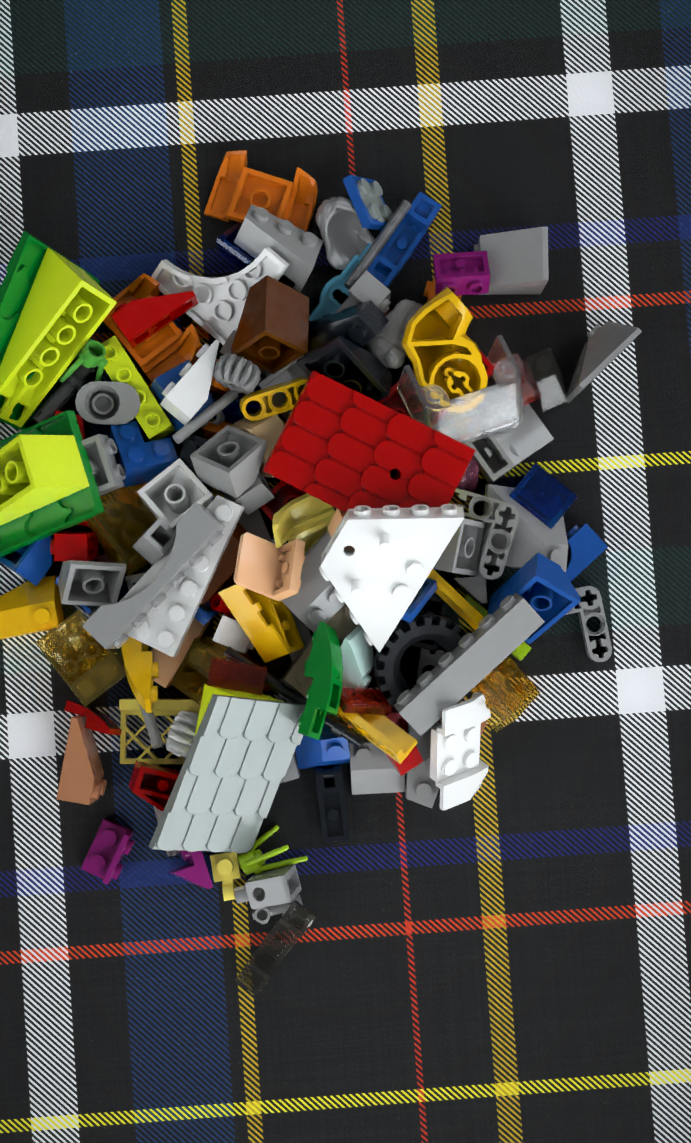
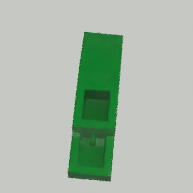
[298,621,343,740]

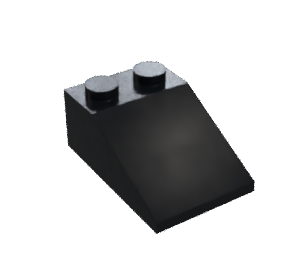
[296,335,393,402]

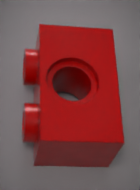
[50,531,99,561]

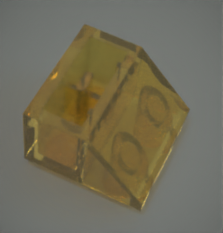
[171,637,247,705]
[468,656,540,732]

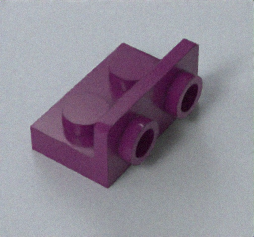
[433,251,490,296]
[81,818,135,885]

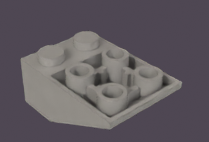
[459,397,554,484]

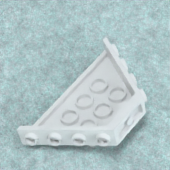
[319,504,465,653]

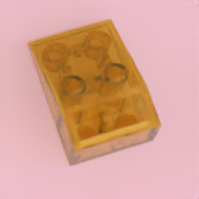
[35,609,127,707]

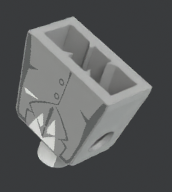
[234,864,302,909]

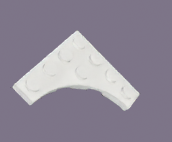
[151,247,289,345]

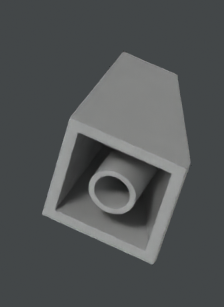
[473,227,549,295]

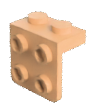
[234,532,306,601]

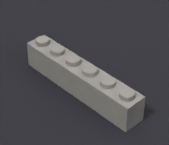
[394,593,545,736]

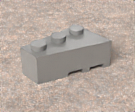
[234,204,323,293]

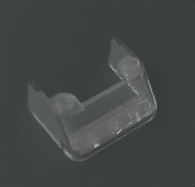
[397,334,524,444]

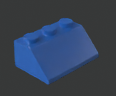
[487,553,581,644]

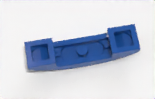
[367,192,442,288]

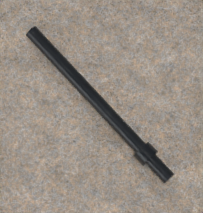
[223,646,365,748]

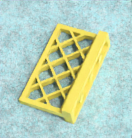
[119,698,202,764]

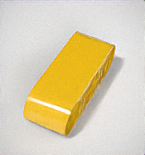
[240,376,308,421]

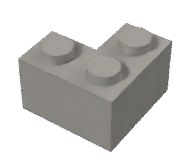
[334,270,391,316]

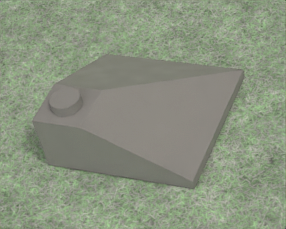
[565,321,642,404]
[479,484,568,572]

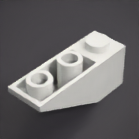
[160,340,219,426]

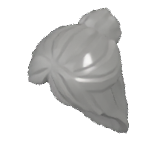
[315,196,375,270]
[363,299,423,369]

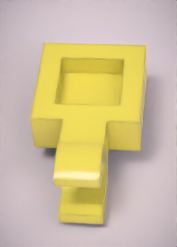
[210,852,241,901]

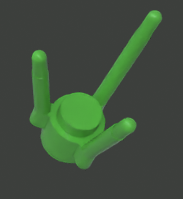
[59,339,108,382]

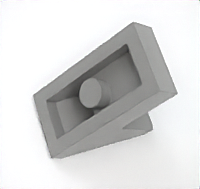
[451,565,487,604]

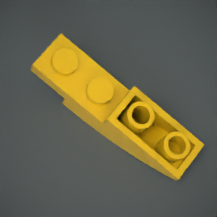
[121,636,159,713]

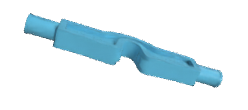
[309,243,371,321]

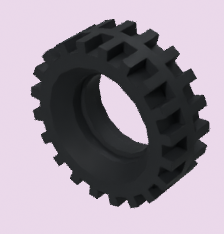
[372,611,478,706]

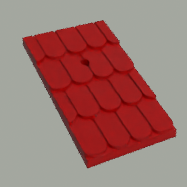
[262,371,476,513]

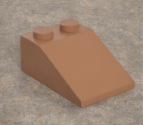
[56,715,107,805]

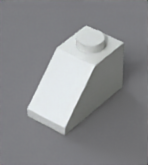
[212,615,254,653]

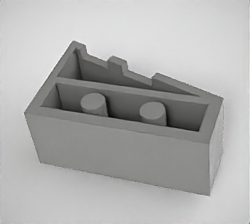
[405,722,442,808]

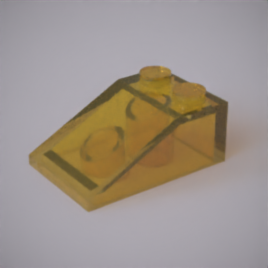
[86,487,157,576]

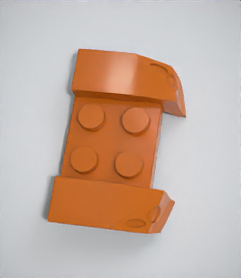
[204,150,318,232]
[103,273,202,383]

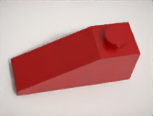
[110,291,198,349]

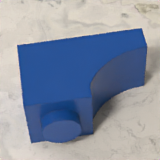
[565,523,608,582]

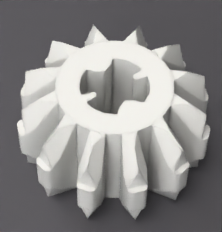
[166,710,199,758]

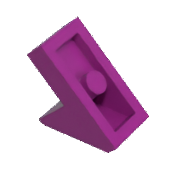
[169,850,213,889]

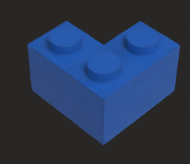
[109,421,178,488]

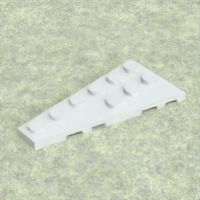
[119,495,245,657]

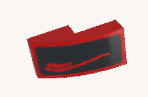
[64,700,122,736]

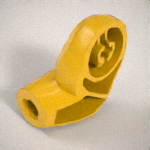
[401,287,488,412]

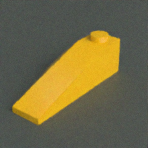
[0,575,65,640]

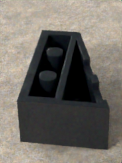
[306,300,389,354]

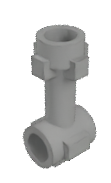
[252,894,304,924]

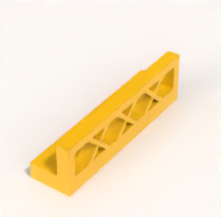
[336,691,417,764]

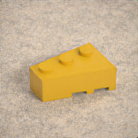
[218,584,305,663]

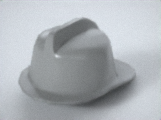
[75,381,140,425]

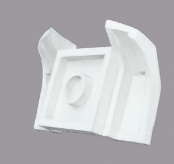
[430,692,491,811]

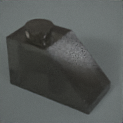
[521,348,567,412]

